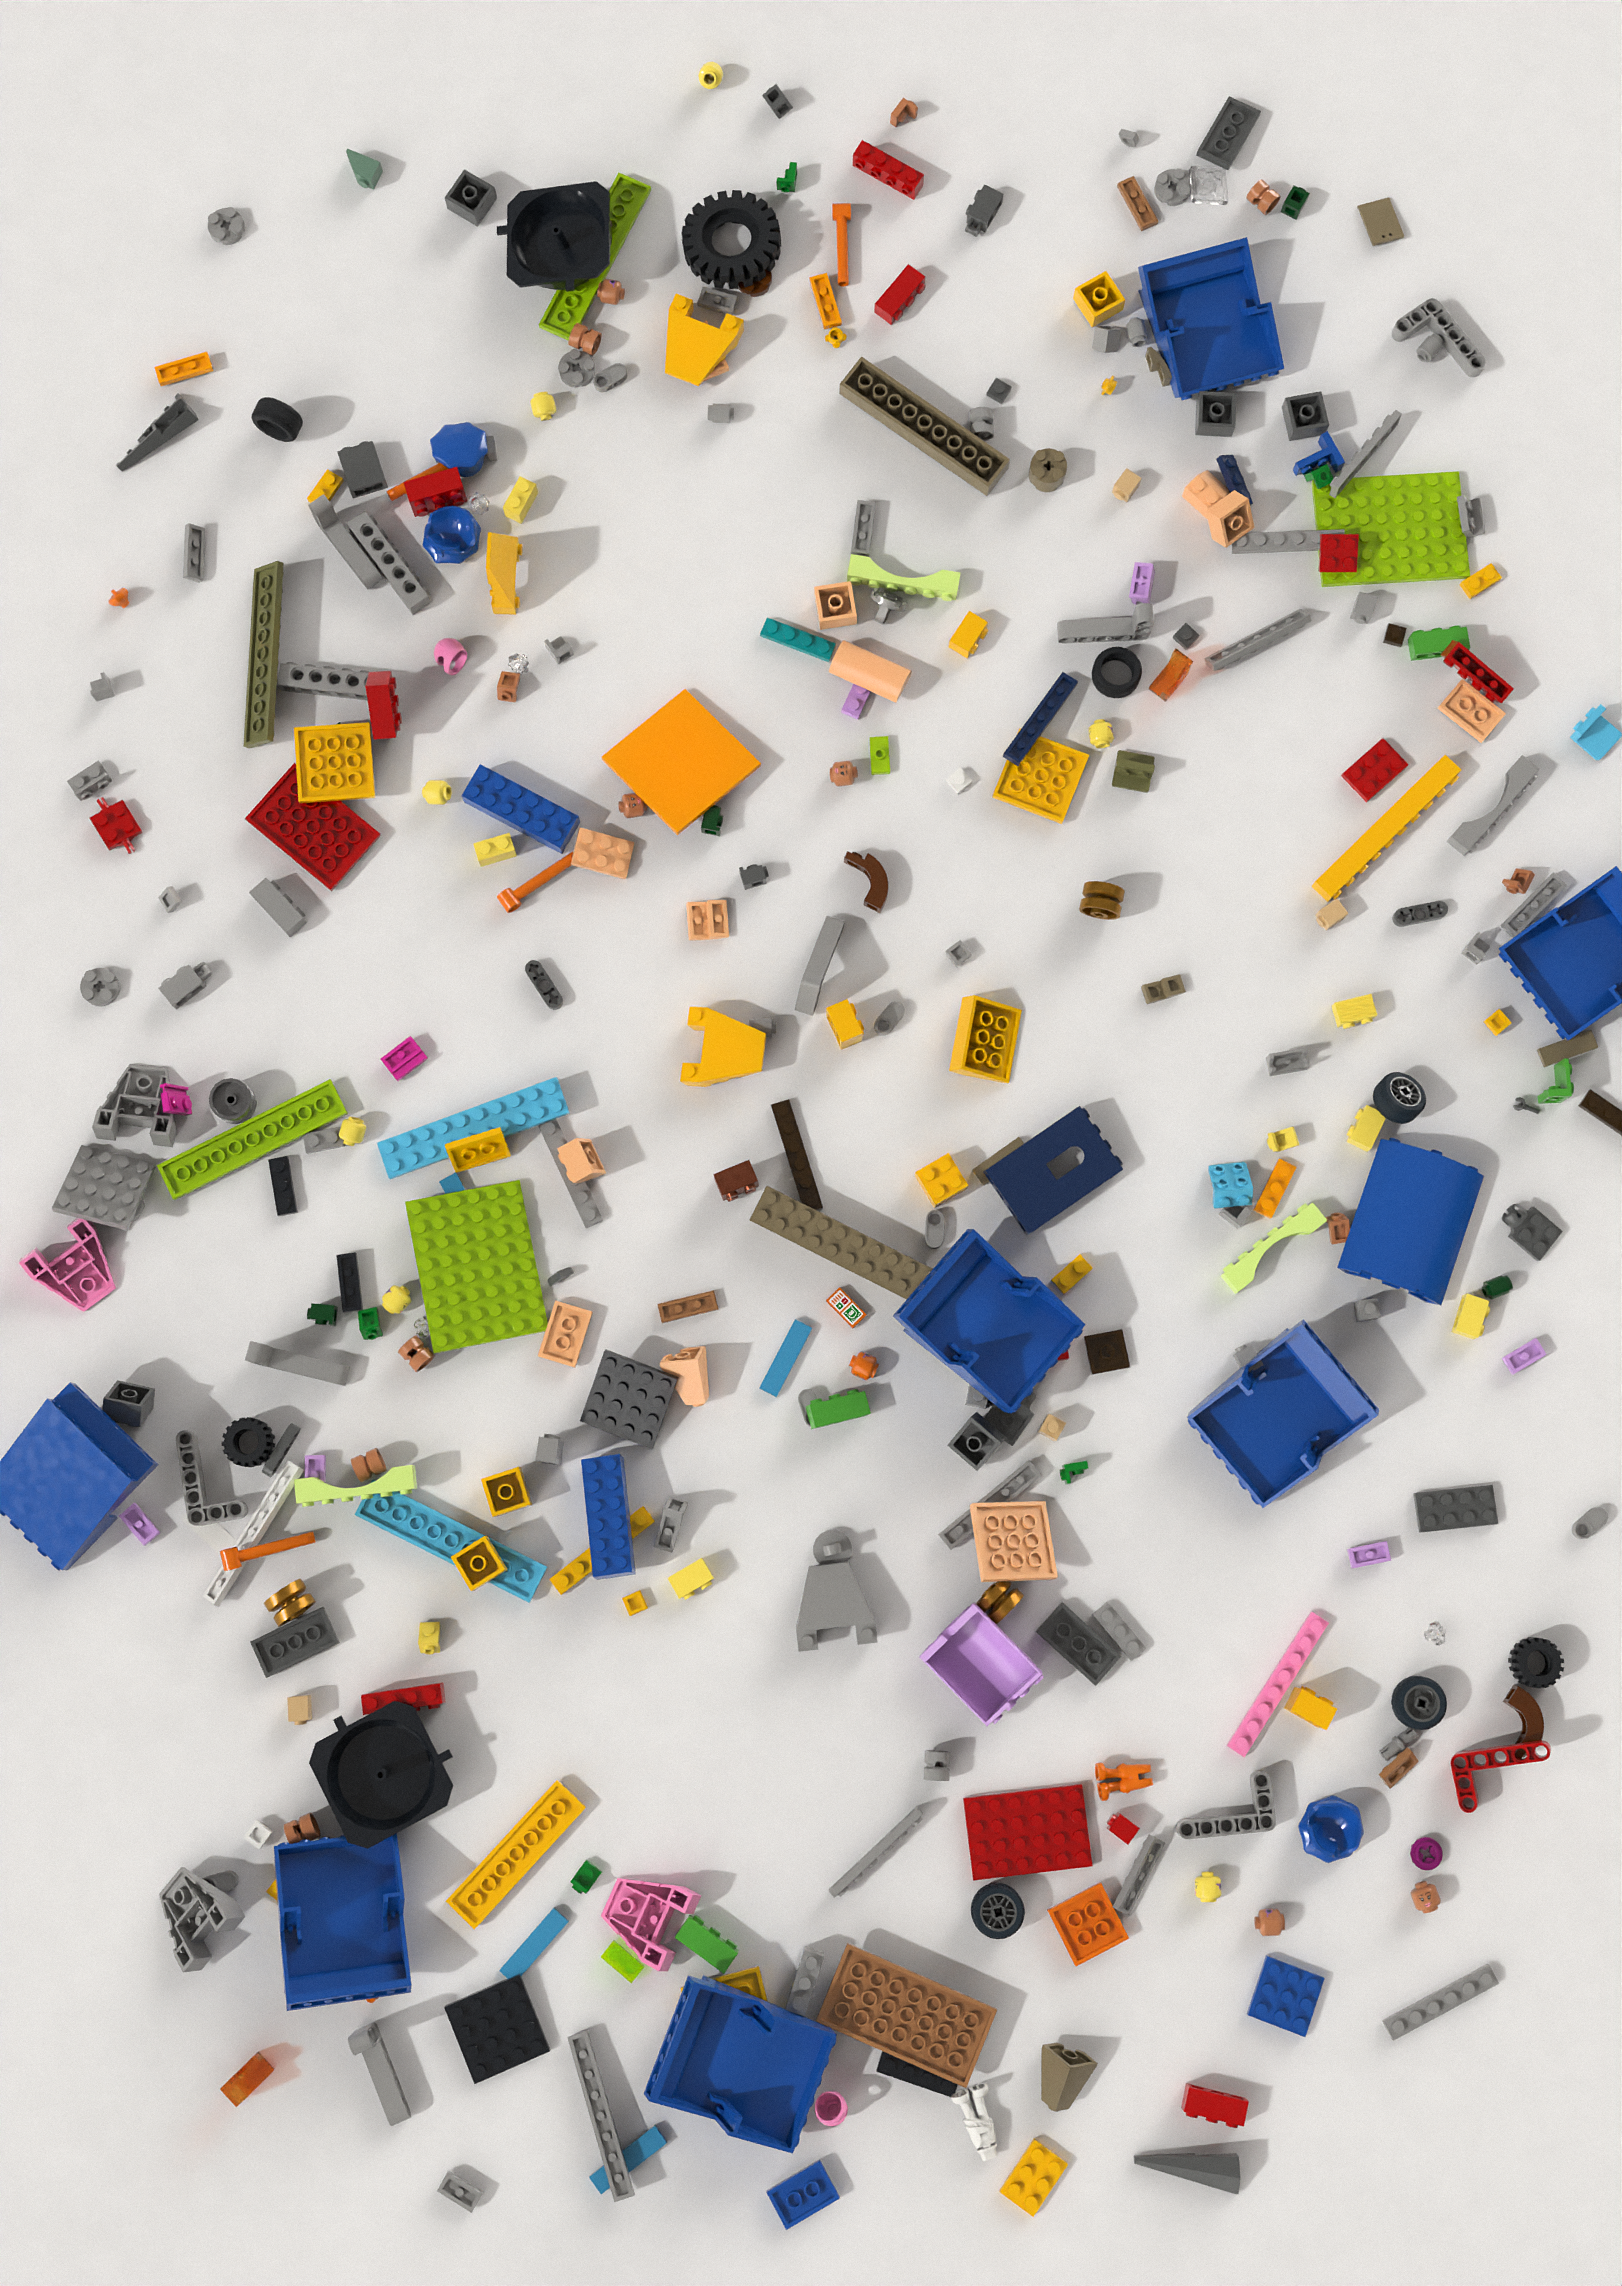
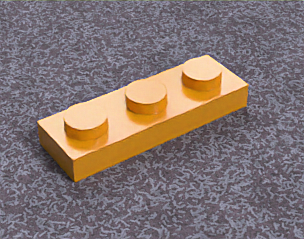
[809,273,842,330]
[155,352,214,386]
[1253,1158,1297,1219]

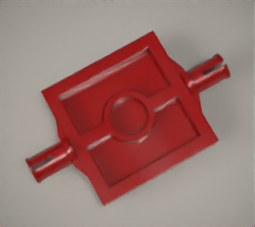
[90,797,143,854]

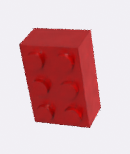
[403,467,468,517]
[365,671,402,739]

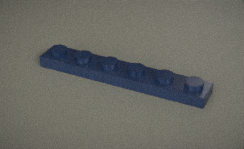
[1003,672,1078,766]

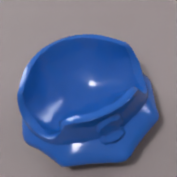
[430,422,488,477]
[422,506,481,564]
[1298,1795,1364,1863]

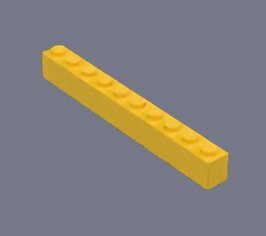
[1312,755,1461,902]

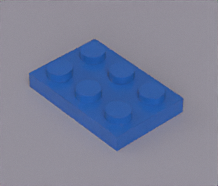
[766,2159,840,2230]

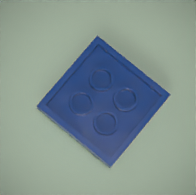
[1247,1955,1325,2037]

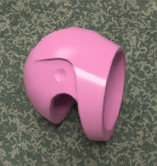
[434,638,467,675]
[815,2091,848,2126]

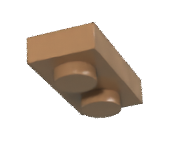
[1379,1747,1419,1789]

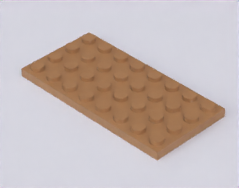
[816,1943,997,2088]

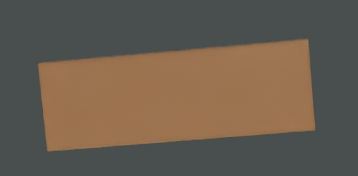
[1117,176,1158,231]
[657,1290,719,1323]

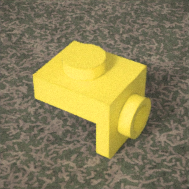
[1267,1127,1299,1152]
[418,1622,440,1655]

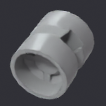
[969,407,994,441]
[924,1750,951,1781]

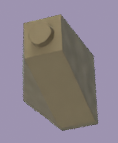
[1041,2043,1098,2112]

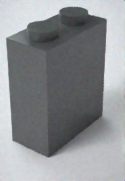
[337,441,388,499]

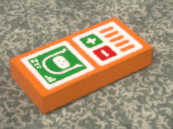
[826,1287,867,1329]

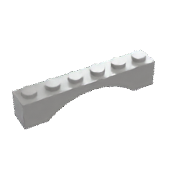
[1447,755,1540,856]

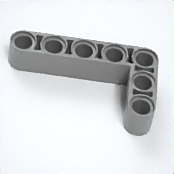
[1392,298,1486,377]
[308,494,383,590]
[1057,603,1154,644]
[795,916,845,1016]
[245,1341,350,1386]
[176,1430,248,1526]
[1176,1770,1276,1839]
[348,2022,411,2126]

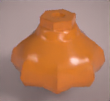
[108,587,130,608]

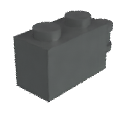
[965,184,1004,237]

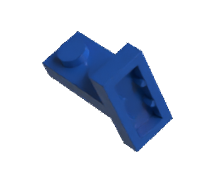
[1293,431,1345,476]

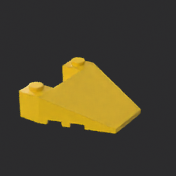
[665,293,744,386]
[486,532,523,615]
[680,1007,766,1087]

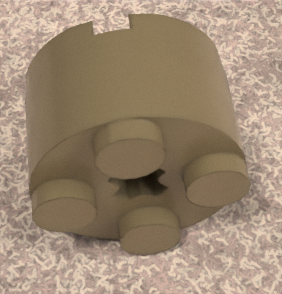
[1029,448,1067,492]

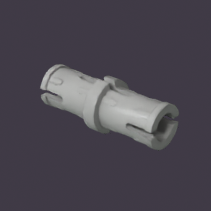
[1379,1727,1418,1761]

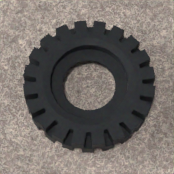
[681,190,781,290]

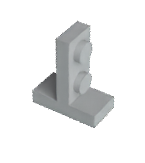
[654,1497,688,1553]

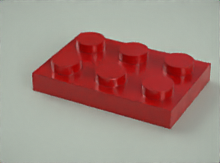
[1341,738,1409,803]

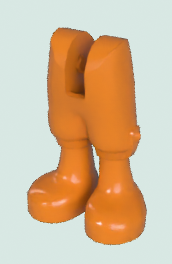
[1095,1762,1153,1801]

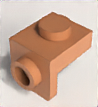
[1502,868,1535,894]

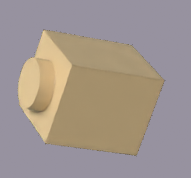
[1112,468,1142,502]
[1315,899,1348,931]
[1038,1414,1066,1441]
[287,1695,312,1725]

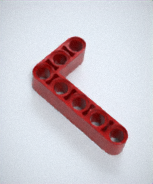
[1451,1740,1551,1813]

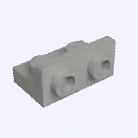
[1457,495,1485,538]
[67,761,112,801]

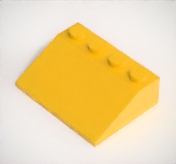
[949,995,1022,1083]

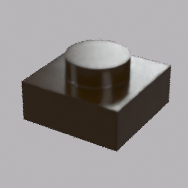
[1383,623,1407,647]

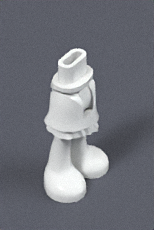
[951,2083,998,2161]

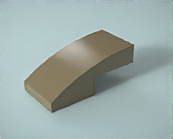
[1145,347,1172,387]
[1141,974,1186,1004]

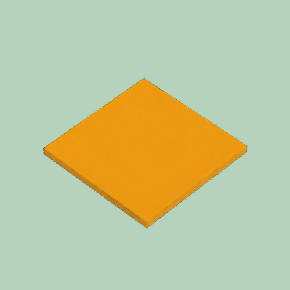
[602,689,761,835]

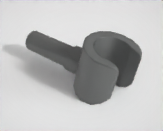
[1513,1097,1540,1114]

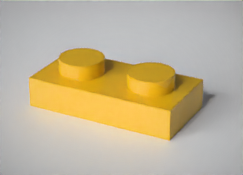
[307,469,344,503]
[1459,563,1502,599]
[1051,1254,1093,1294]

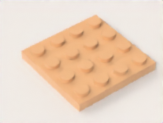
[970,1501,1058,1582]

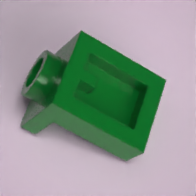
[776,162,797,192]
[1304,464,1334,489]
[358,1307,383,1340]
[1060,1461,1088,1485]
[570,1860,602,1894]

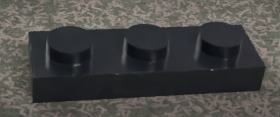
[268,1156,298,1216]
[336,1252,363,1313]

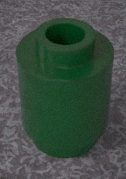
[1482,1275,1513,1300]

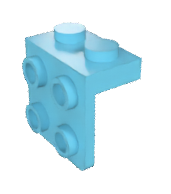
[1570,704,1622,760]
[1208,1162,1253,1208]

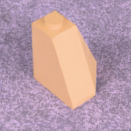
[660,1346,709,1407]

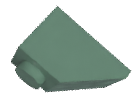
[346,148,383,190]

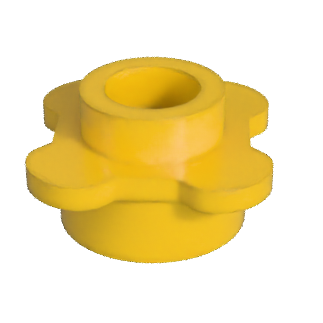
[825,327,847,348]
[1101,375,1117,395]

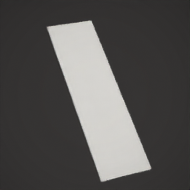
[180,1512,237,1555]

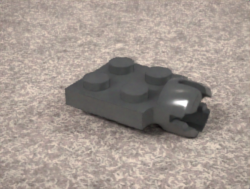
[1502,1204,1563,1261]
[984,1392,1036,1446]

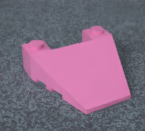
[19,1218,116,1312]
[601,1878,702,1971]

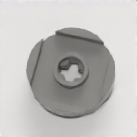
[1154,169,1191,206]
[208,207,245,245]
[558,349,595,387]
[80,968,120,1006]

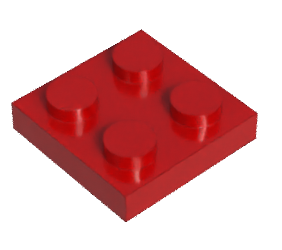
[1318,534,1359,572]

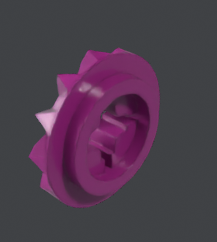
[1410,1837,1443,1870]

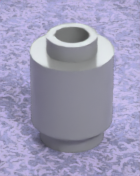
[1126,317,1148,347]
[1416,334,1443,362]
[708,403,734,423]
[749,1018,776,1037]

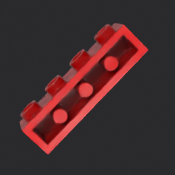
[853,140,924,200]
[1441,640,1514,703]
[361,1682,446,1715]

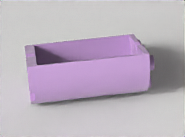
[920,1602,1044,1726]

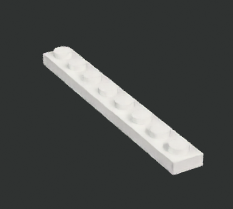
[203,1460,304,1607]

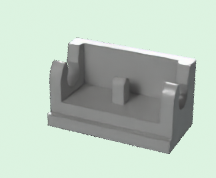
[1266,1048,1310,1076]

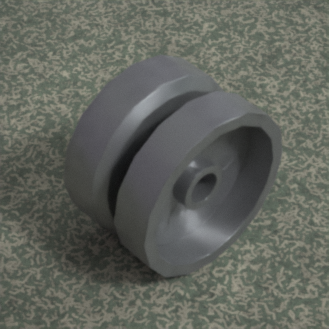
[209,1078,257,1124]

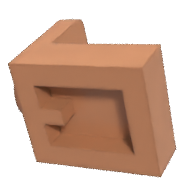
[890,98,918,127]
[497,671,520,702]
[1325,1213,1350,1245]

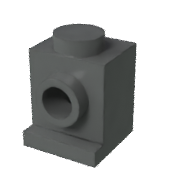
[762,84,793,119]
[739,864,769,890]

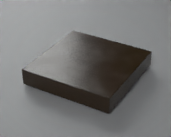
[1084,1329,1130,1375]

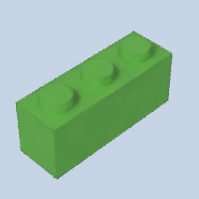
[1408,625,1470,661]
[806,1389,871,1430]
[675,1915,739,1974]

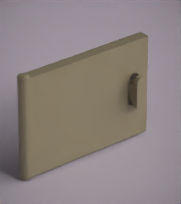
[1357,197,1404,246]

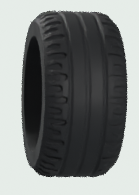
[251,397,303,442]
[1092,646,1142,698]

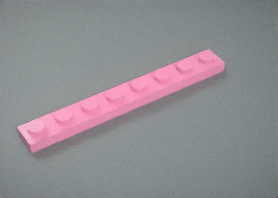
[1226,1612,1329,1757]

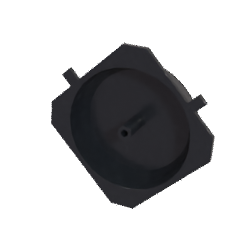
[497,181,612,292]
[309,1701,454,1849]

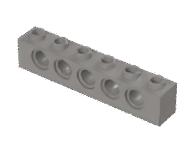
[347,511,431,615]
[277,662,369,701]

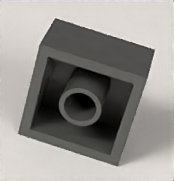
[445,169,497,227]
[1195,391,1236,437]
[1281,391,1329,441]
[102,1380,155,1427]
[947,1412,1007,1471]

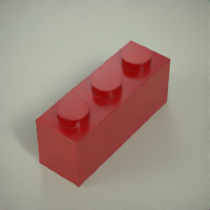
[874,264,926,325]
[1181,2083,1249,2128]

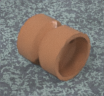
[1246,179,1281,215]
[568,323,602,356]
[398,1335,435,1372]
[351,1448,387,1482]
[284,1813,321,1844]

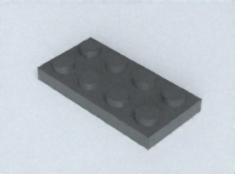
[1196,96,1261,170]
[1413,1485,1498,1533]
[1035,1602,1121,1686]
[250,1607,340,1678]

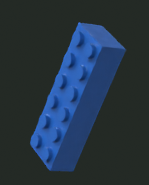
[462,764,580,854]
[581,1454,636,1580]

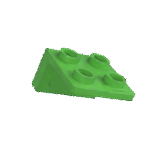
[1537,1058,1574,1104]

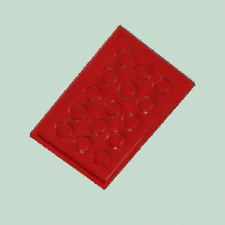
[245,763,381,892]
[963,1784,1093,1881]

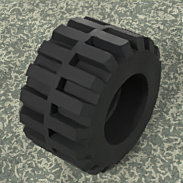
[222,1417,275,1467]
[1508,1637,1564,1689]

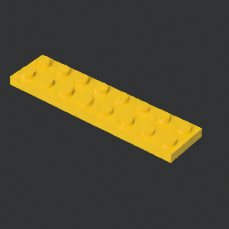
[446,1779,586,1930]

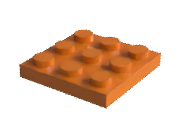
[1047,1882,1129,1966]

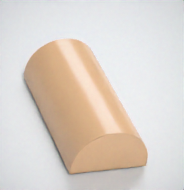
[829,640,912,703]

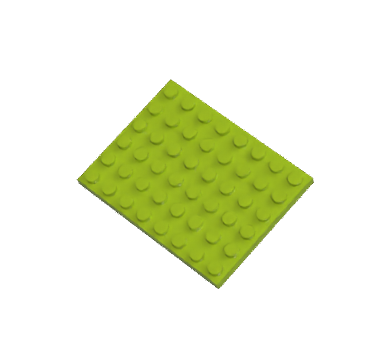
[1311,471,1470,587]
[405,1180,548,1354]

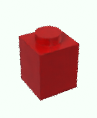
[1107,1812,1140,1845]

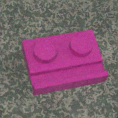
[380,1036,428,1081]
[160,1083,192,1116]

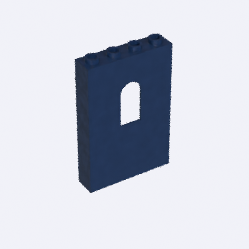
[983,1106,1123,1235]

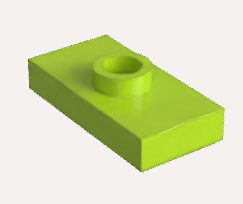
[869,736,890,775]

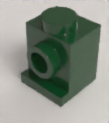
[1281,185,1310,220]
[701,805,724,836]
[307,1303,338,1326]

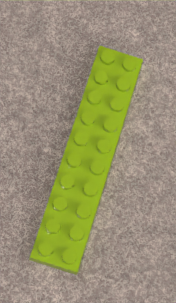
[539,172,651,341]
[157,1079,348,1200]

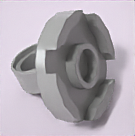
[871,588,907,624]
[813,1530,852,1565]

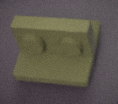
[1112,750,1155,793]

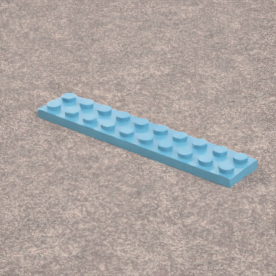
[377,1077,570,1179]
[354,1479,548,1603]

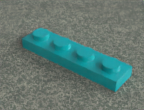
[760,618,836,662]

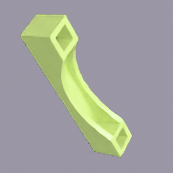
[847,554,961,601]
[1221,1202,1327,1294]
[294,1465,417,1507]

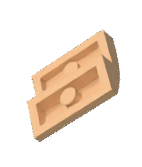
[686,900,729,940]

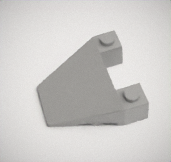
[92,1064,177,1147]
[796,1562,878,1652]
[159,1867,245,1973]

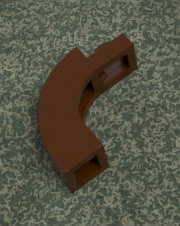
[844,851,888,913]
[1503,1685,1544,1758]

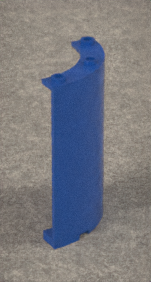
[1337,1138,1484,1306]

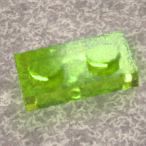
[601,1940,645,1983]

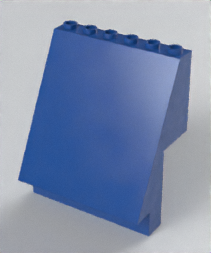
[1138,237,1284,401]
[1498,866,1622,1040]
[893,1229,1086,1413]
[1187,1319,1379,1508]
[0,1382,159,1570]
[274,1829,412,2011]
[644,1975,837,2153]

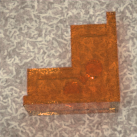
[1149,648,1194,702]
[220,2051,274,2107]

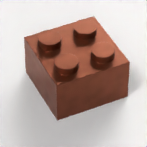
[713,1160,759,1202]

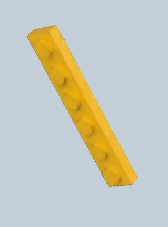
[549,1506,655,1595]

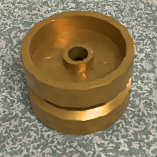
[1079,881,1125,920]
[263,1579,316,1627]
[976,1581,1024,1624]

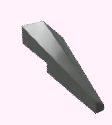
[116,393,199,472]
[1134,2153,1240,2194]

